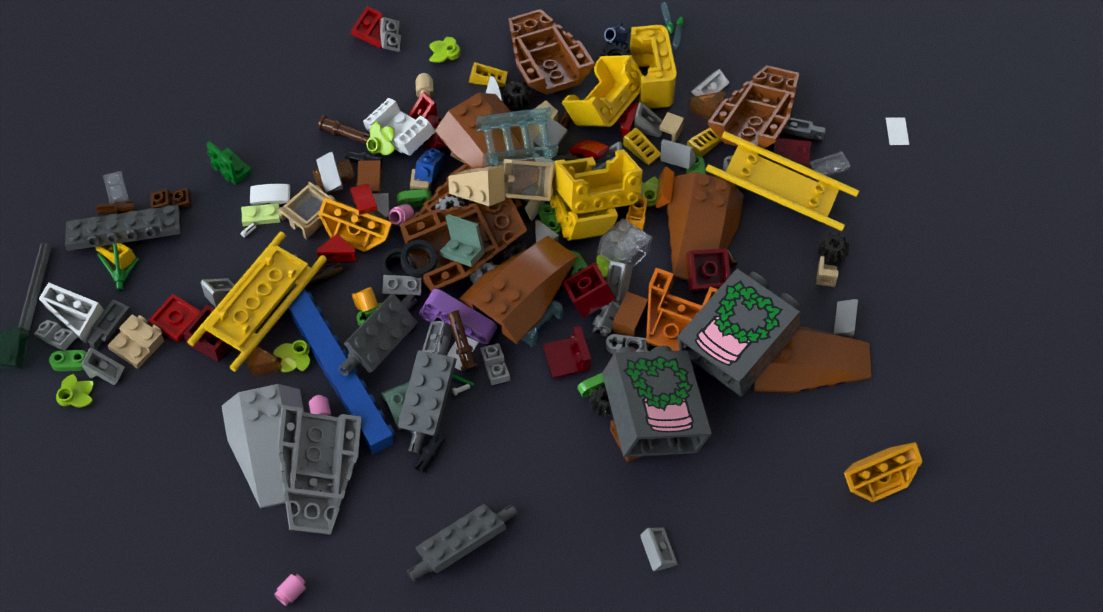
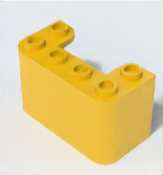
[630,25,677,109]
[562,55,643,127]
[554,149,643,214]
[550,157,618,241]

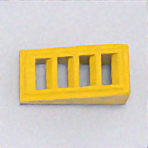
[469,62,508,87]
[623,128,661,166]
[687,128,722,157]
[95,243,136,270]

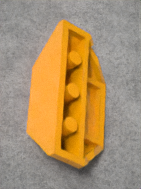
[318,197,392,252]
[844,442,923,502]

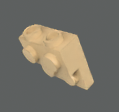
[107,314,164,369]

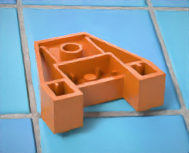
[646,268,718,351]

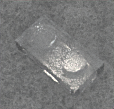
[809,151,850,176]
[103,171,129,203]

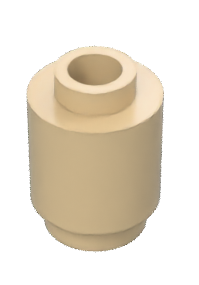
[415,73,434,98]

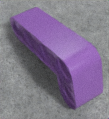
[419,289,498,344]

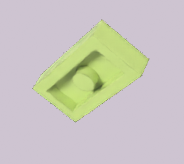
[241,203,280,226]

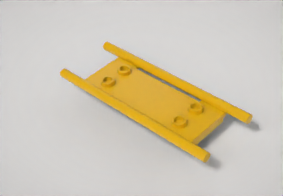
[705,131,859,231]
[187,232,327,372]

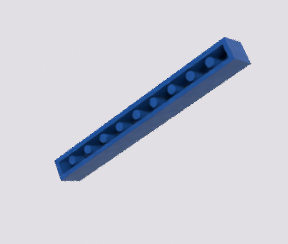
[283,289,395,454]

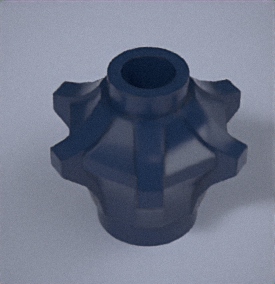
[604,23,630,46]

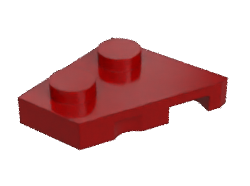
[351,6,382,48]

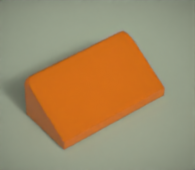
[656,167,674,208]

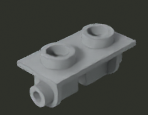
[382,275,422,295]
[592,301,621,336]

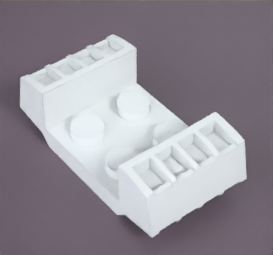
[363,98,435,156]

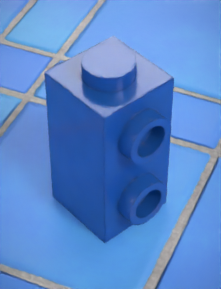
[414,148,445,183]

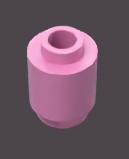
[388,204,414,225]
[309,395,332,416]
[274,574,306,606]

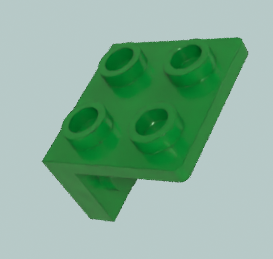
[206,141,252,185]

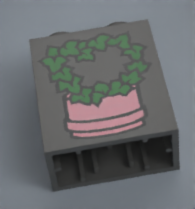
[677,269,801,397]
[602,346,712,457]

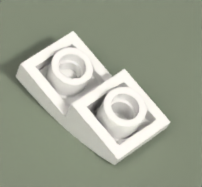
[250,184,290,206]

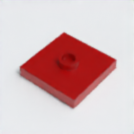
[148,294,201,343]

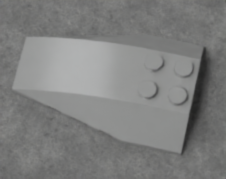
[222,384,304,509]
[278,405,361,535]

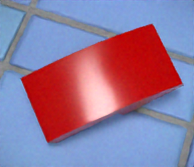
[569,140,609,160]
[350,183,378,215]

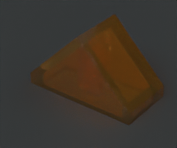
[689,91,726,120]
[247,346,282,376]

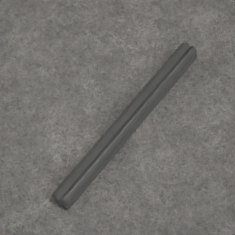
[15,243,51,343]

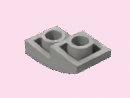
[380,17,401,52]
[34,320,77,351]
[480,343,510,386]

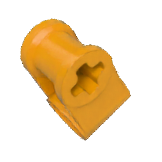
[624,195,647,232]
[352,287,378,312]

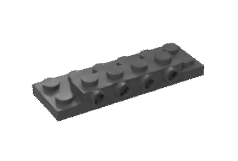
[65,205,181,251]

